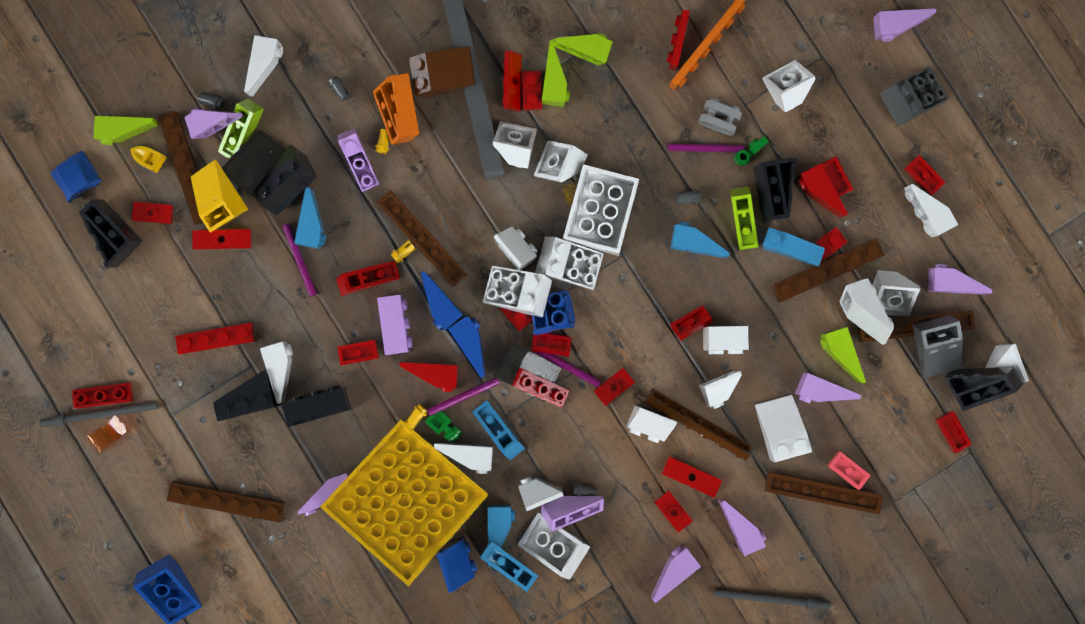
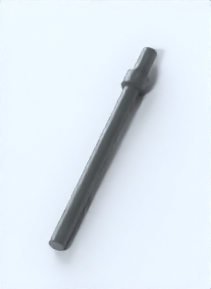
[40,402,158,427]
[714,589,831,610]

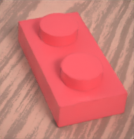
[827,451,871,490]

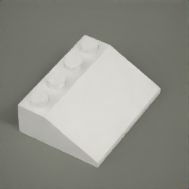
[563,165,639,256]

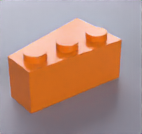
[372,73,419,145]

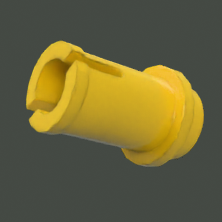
[374,129,390,154]
[391,240,416,263]
[404,404,427,429]

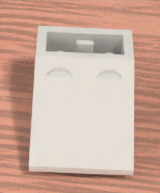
[535,237,604,290]
[483,266,552,317]
[839,278,894,345]

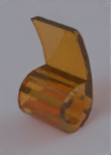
[86,415,128,454]

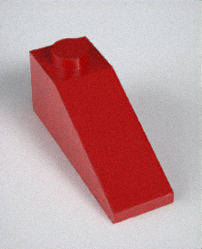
[797,164,848,218]
[335,261,401,297]
[399,362,459,392]

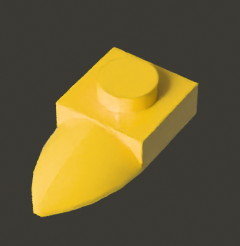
[130,146,167,173]

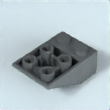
[879,67,948,126]
[913,315,963,379]

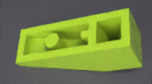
[549,33,613,66]
[542,45,570,107]
[218,99,264,161]
[93,116,159,146]
[730,186,758,250]
[820,327,866,383]

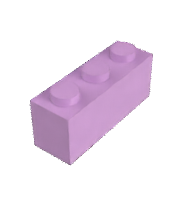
[377,295,413,355]

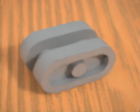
[698,98,742,136]

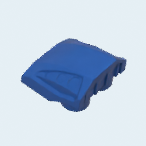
[50,151,102,203]
[532,290,575,335]

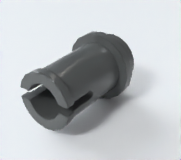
[328,76,351,102]
[198,92,225,110]
[677,189,701,204]
[573,482,598,496]

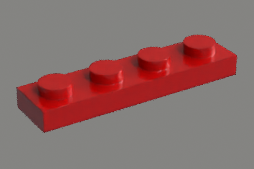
[175,323,256,355]

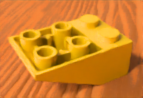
[191,159,248,233]

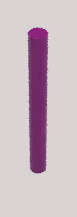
[668,143,745,153]
[282,224,317,297]
[533,351,601,387]
[427,377,500,416]

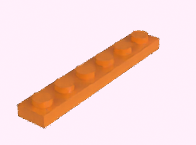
[669,0,746,91]

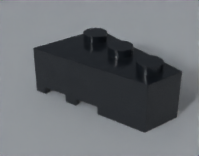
[255,144,317,216]
[753,158,797,223]
[79,199,142,268]
[944,367,1023,411]
[213,369,280,422]
[282,385,352,427]

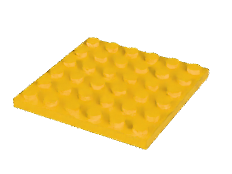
[320,420,488,587]

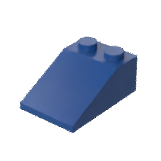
[421,271,465,331]
[448,316,486,378]
[437,537,478,593]
[133,554,202,624]

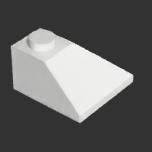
[762,60,815,112]
[493,121,537,168]
[534,141,588,182]
[873,270,920,317]
[985,344,1029,383]
[699,371,742,409]
[518,476,563,511]

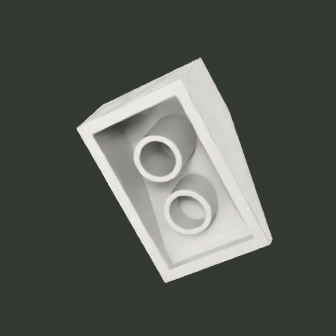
[494,227,538,271]
[755,395,812,462]
[627,405,677,443]
[518,512,590,580]

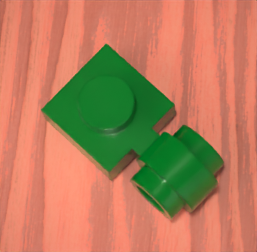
[734,136,769,166]
[425,411,462,444]

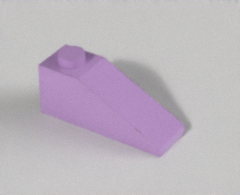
[873,8,937,42]
[185,108,243,139]
[928,264,992,295]
[795,373,862,404]
[541,496,604,532]
[718,498,766,556]
[651,545,701,603]

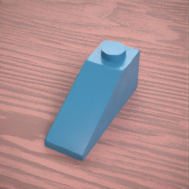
[294,187,326,250]
[670,222,730,258]
[763,228,825,267]
[472,400,525,460]
[487,505,515,566]
[480,541,538,592]

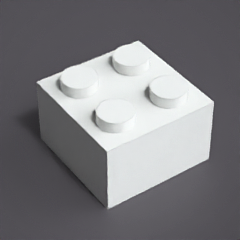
[703,326,749,354]

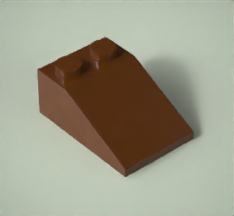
[409,46,476,98]

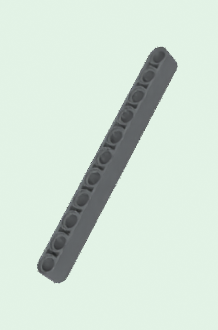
[443,0,504,180]

